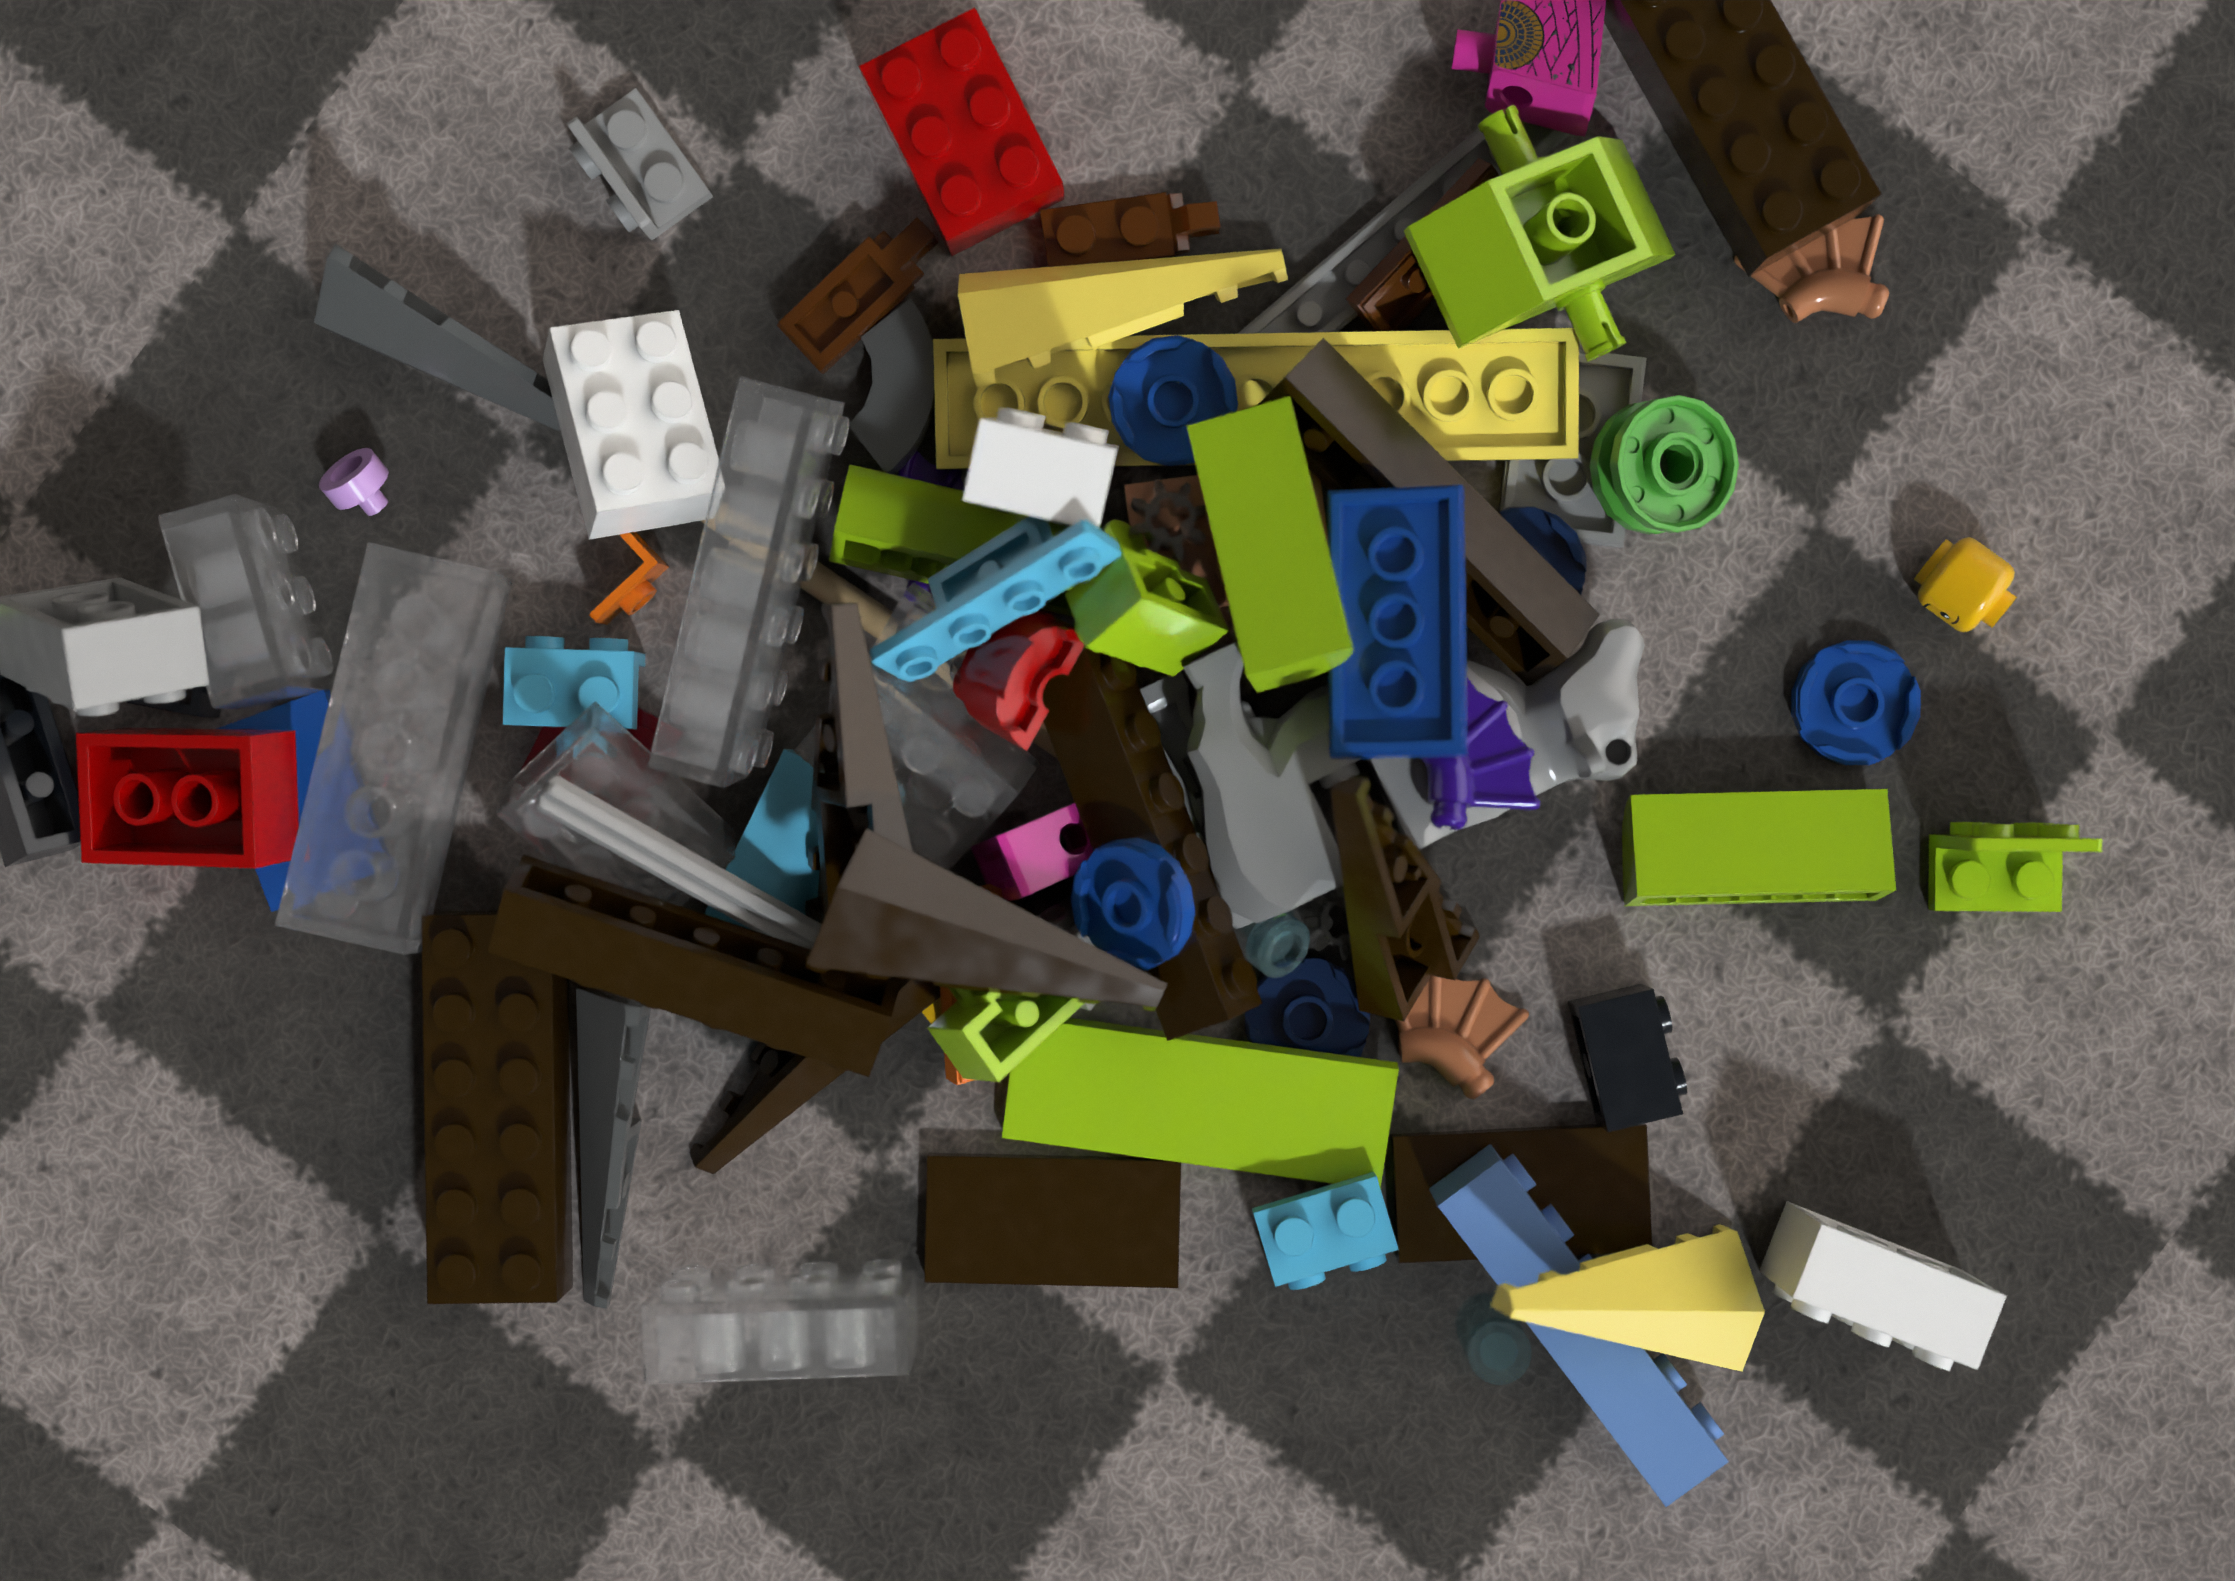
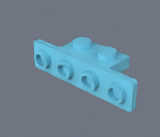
[869,516,1122,682]

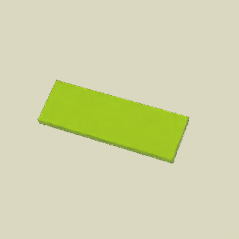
[1002,1018,1399,1189]

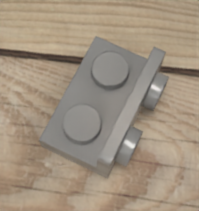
[566,88,713,241]

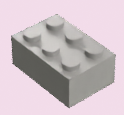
[0,577,209,716]

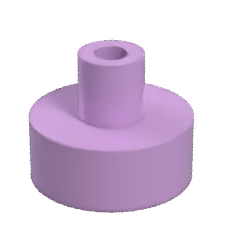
[319,448,389,516]

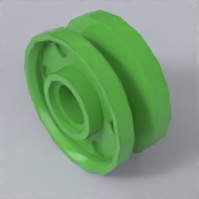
[1590,395,1739,534]

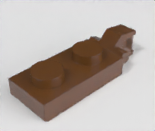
[1040,192,1221,267]
[777,217,938,375]

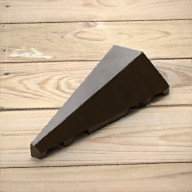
[1331,776,1480,1021]
[689,977,941,1174]

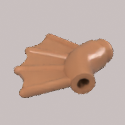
[1734,214,1889,323]
[1395,976,1529,1099]

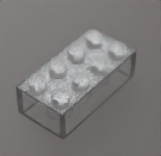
[641,1259,919,1384]

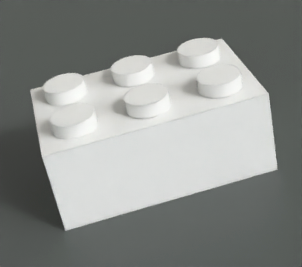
[543,310,727,540]
[963,407,1119,528]
[1759,1201,2007,1371]

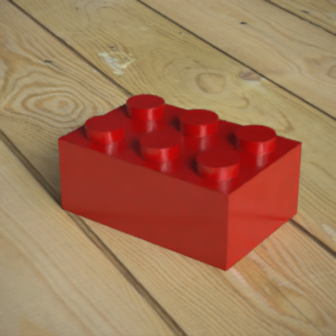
[859,7,1065,256]
[76,727,300,868]

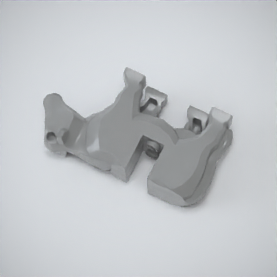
[1140,619,1645,929]

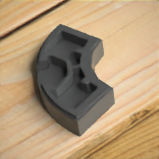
[848,298,935,475]

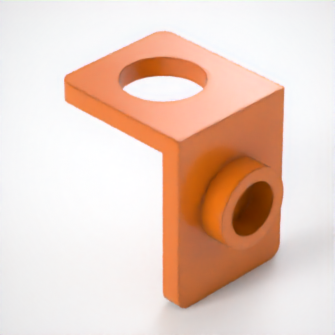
[589,532,669,625]

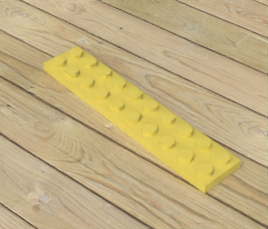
[933,328,1579,470]

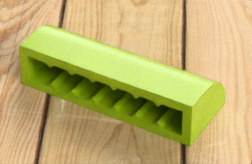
[1187,396,1353,692]
[829,464,1102,617]
[1622,789,1896,906]

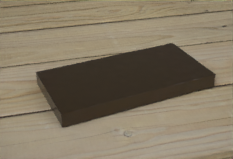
[1391,1124,1652,1263]
[924,1153,1181,1288]

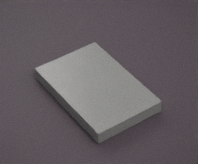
[1498,350,1647,549]

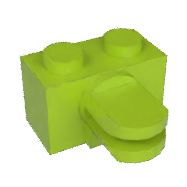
[1065,519,1229,677]
[927,987,1084,1082]

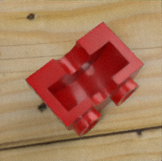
[953,610,1084,752]

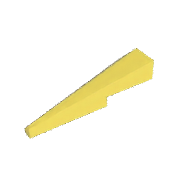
[958,249,1288,388]
[1490,1224,1765,1372]

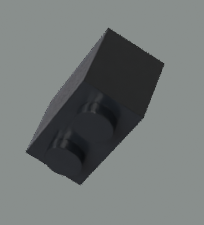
[1567,984,1687,1132]

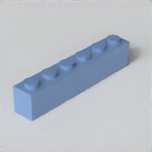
[1429,1144,1729,1507]

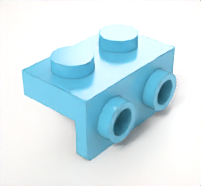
[503,636,645,729]
[1252,1172,1399,1290]

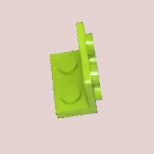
[1928,822,2102,912]

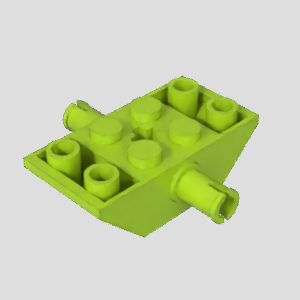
[1403,106,1676,362]

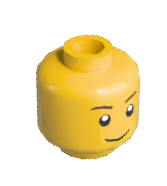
[1914,537,2017,632]

